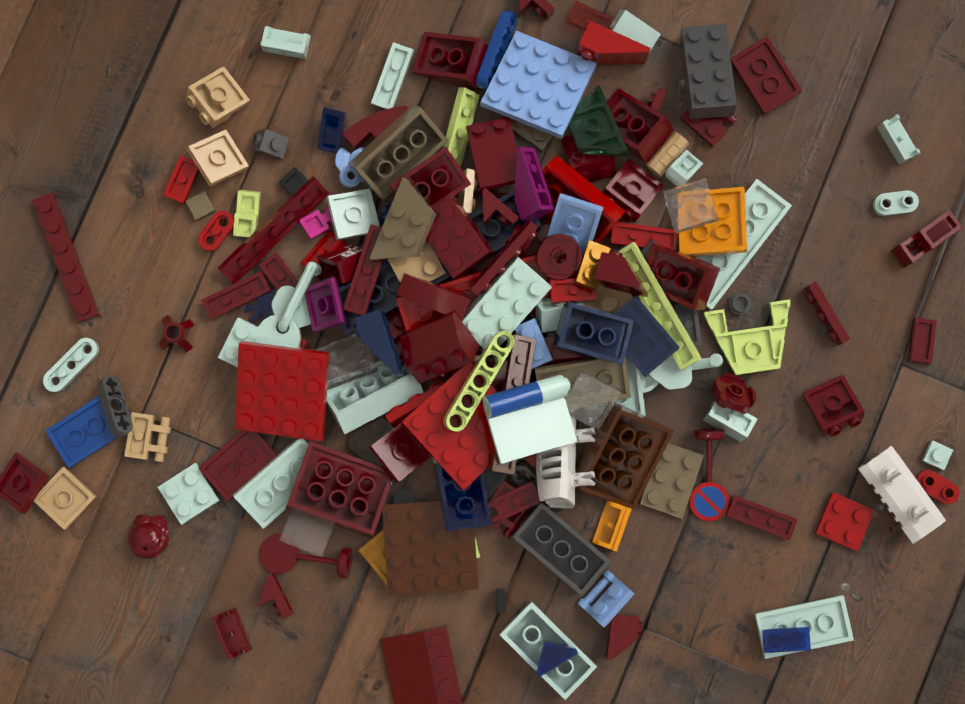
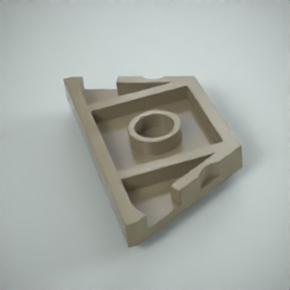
[370,177,436,261]

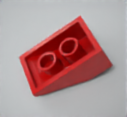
[577,21,651,65]

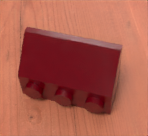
[400,312,480,384]

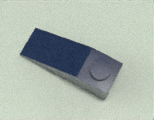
[353,309,405,377]

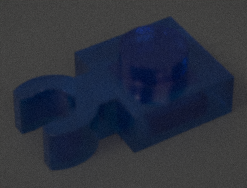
[244,289,277,322]

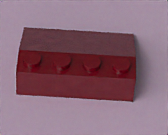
[285,441,393,538]
[381,625,463,704]

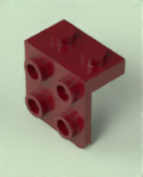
[561,128,616,182]

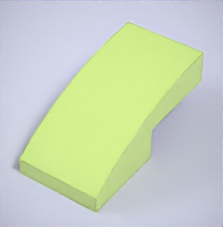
[233,189,261,237]

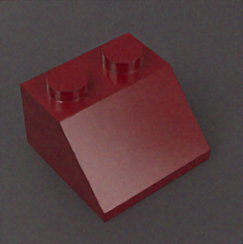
[595,250,648,297]

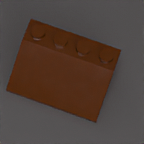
[575,401,674,510]

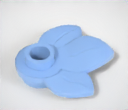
[335,148,364,188]

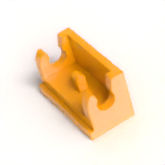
[592,500,631,552]

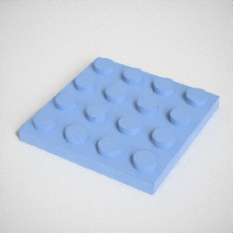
[481,31,597,139]

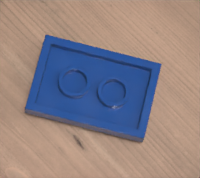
[45,396,124,468]

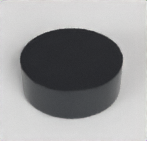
[393,488,416,504]

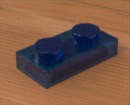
[762,626,811,653]

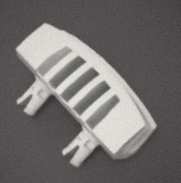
[536,413,596,508]
[858,446,946,544]

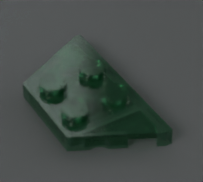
[568,85,628,157]

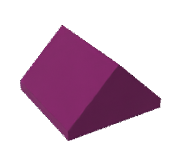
[305,277,347,332]

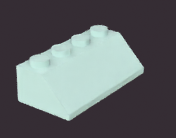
[326,360,424,434]

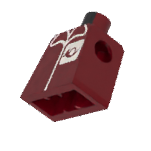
[317,245,362,284]

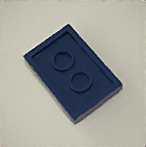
[614,296,680,377]

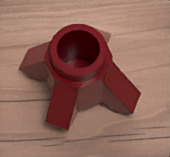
[158,315,195,352]

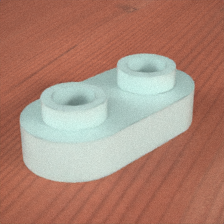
[873,190,919,216]

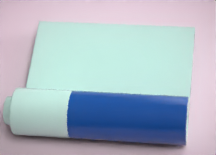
[483,374,577,464]

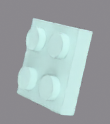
[326,188,380,240]
[158,463,220,525]

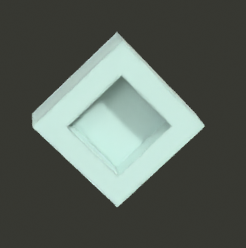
[922,440,953,470]

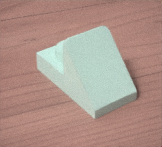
[665,150,703,189]

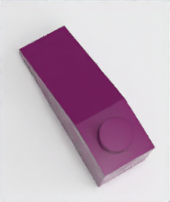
[514,147,555,221]

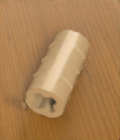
[646,131,689,178]

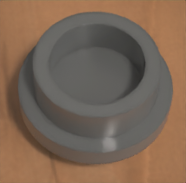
[729,293,751,315]

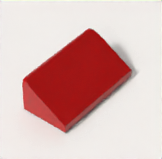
[301,230,348,280]

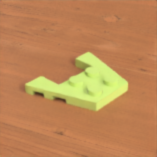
[703,299,791,375]

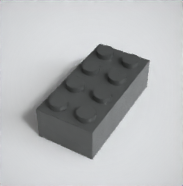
[679,24,737,120]
[512,502,611,596]

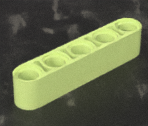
[443,331,514,431]

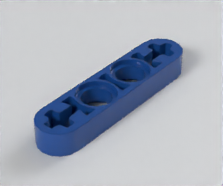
[476,10,517,90]

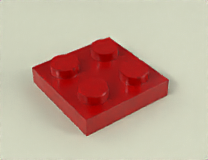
[815,492,875,552]

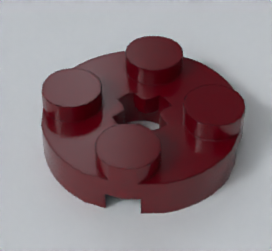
[536,233,582,280]
[712,373,757,414]

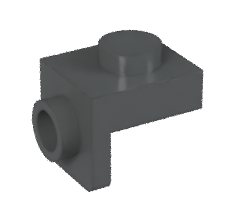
[252,129,289,159]

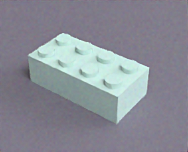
[461,256,552,349]
[500,601,597,700]

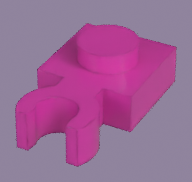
[299,207,333,241]

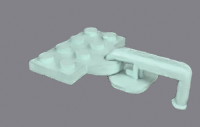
[218,262,322,367]
[599,354,723,416]

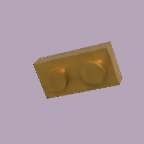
[574,240,610,291]

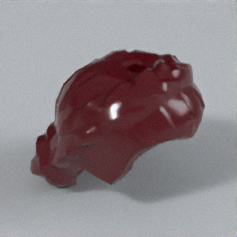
[128,515,169,559]

